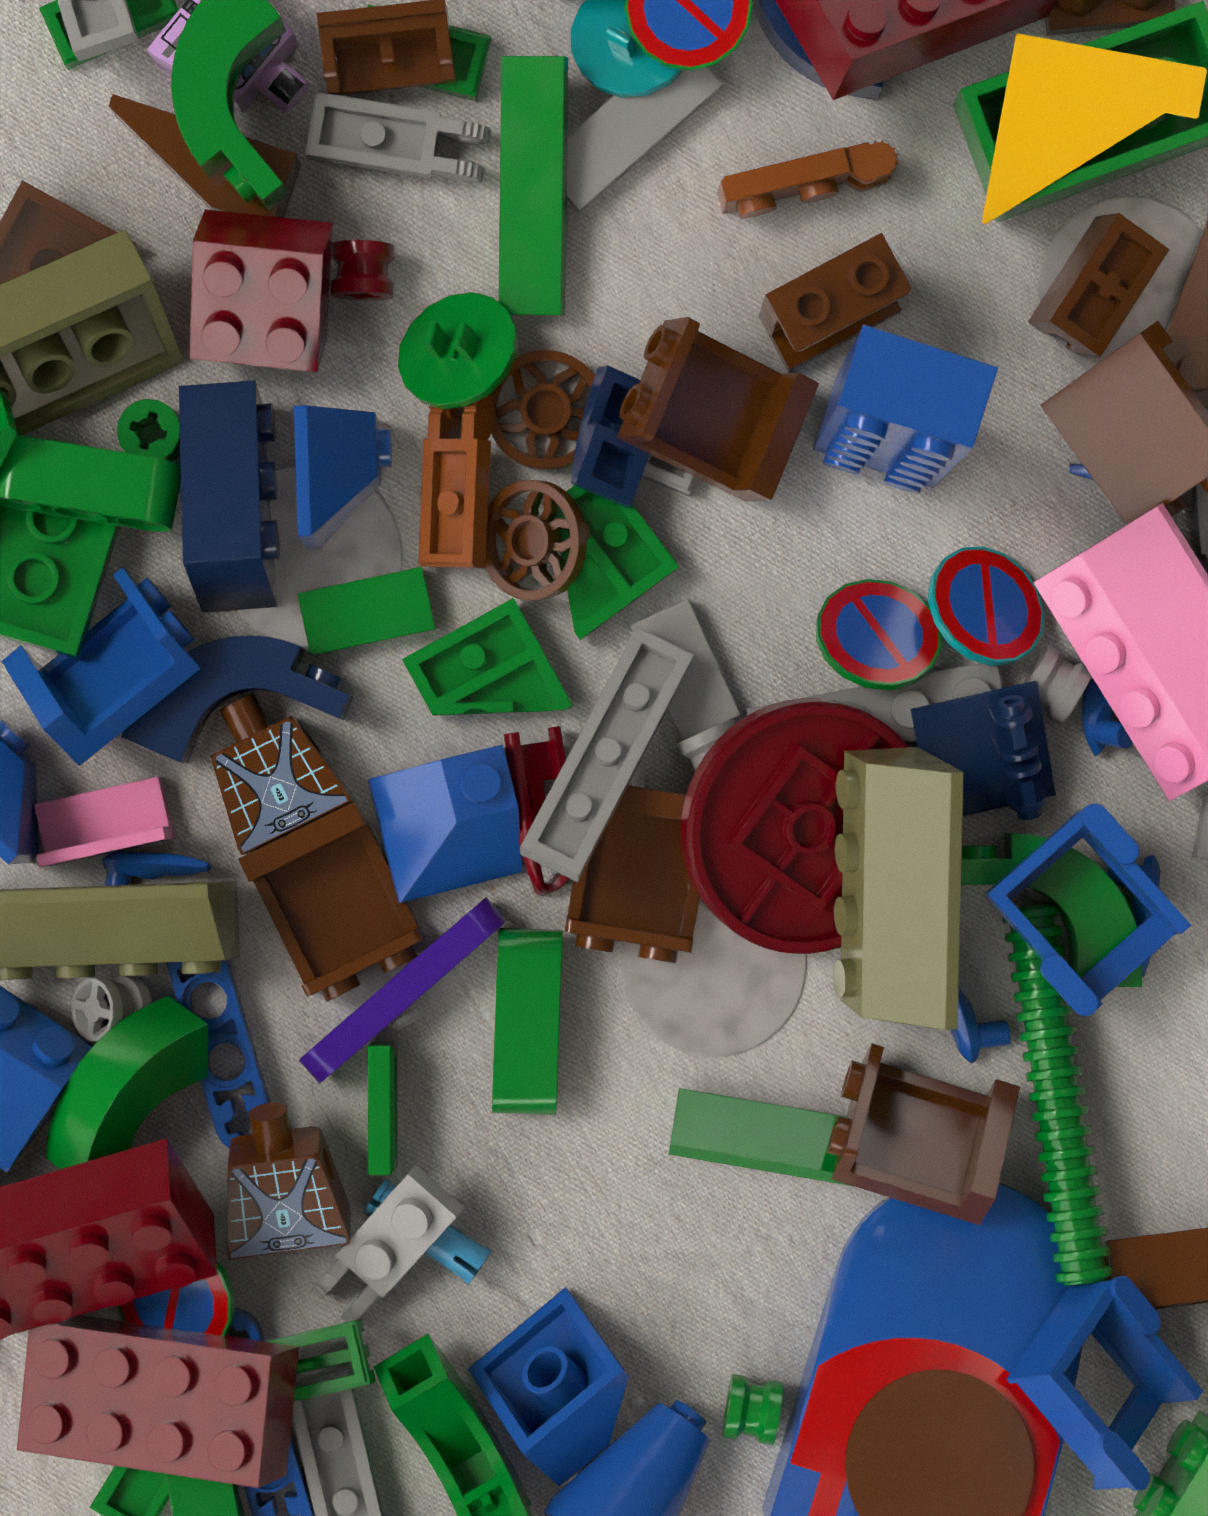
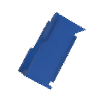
[983,803,1191,1016]
[1007,1276,1203,1491]

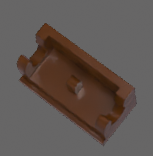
[316,0,456,96]
[1028,213,1170,357]
[1104,1227,1208,1310]

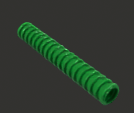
[1002,904,1113,1286]

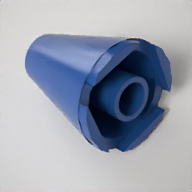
[544,1400,710,1516]

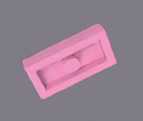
[34,777,175,867]

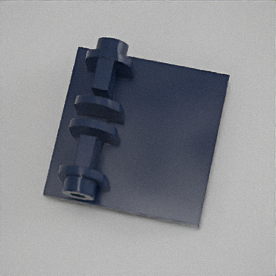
[910,681,1056,820]

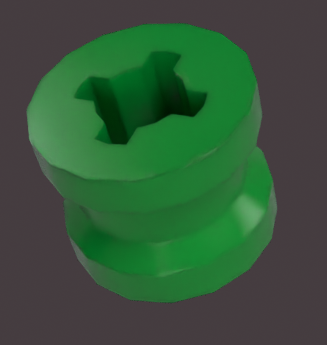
[117,399,180,462]
[722,1374,783,1445]

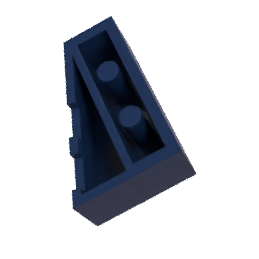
[179,380,280,613]

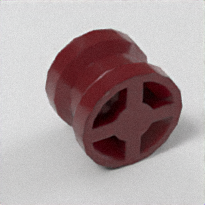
[331,240,395,301]

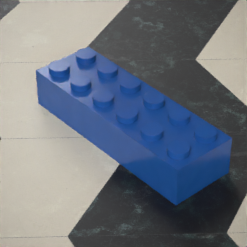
[813,325,998,494]

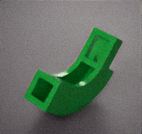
[171,0,288,211]
[961,833,1142,987]
[46,996,208,1169]
[373,1334,533,1516]

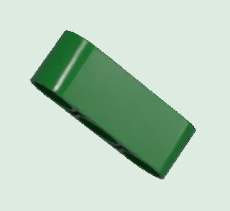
[0,435,181,532]
[492,928,563,1115]

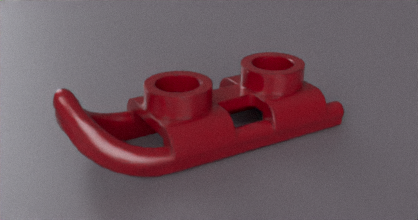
[503,726,570,896]

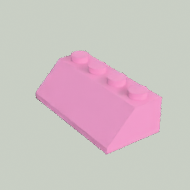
[1034,503,1208,801]

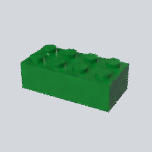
[953,0,1208,223]

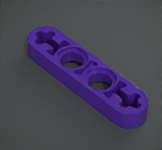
[299,897,507,1084]

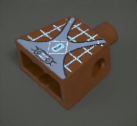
[211,694,355,855]
[227,1102,351,1260]

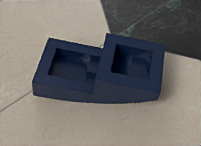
[571,365,650,508]

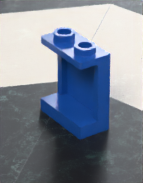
[1,567,201,766]

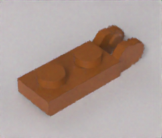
[717,140,899,218]
[418,394,495,569]

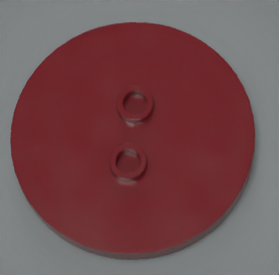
[681,698,908,954]

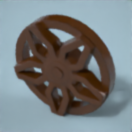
[490,350,595,470]
[486,480,590,600]

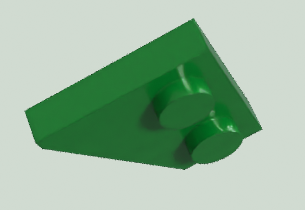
[554,485,679,641]
[402,598,573,716]

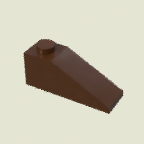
[109,94,301,217]

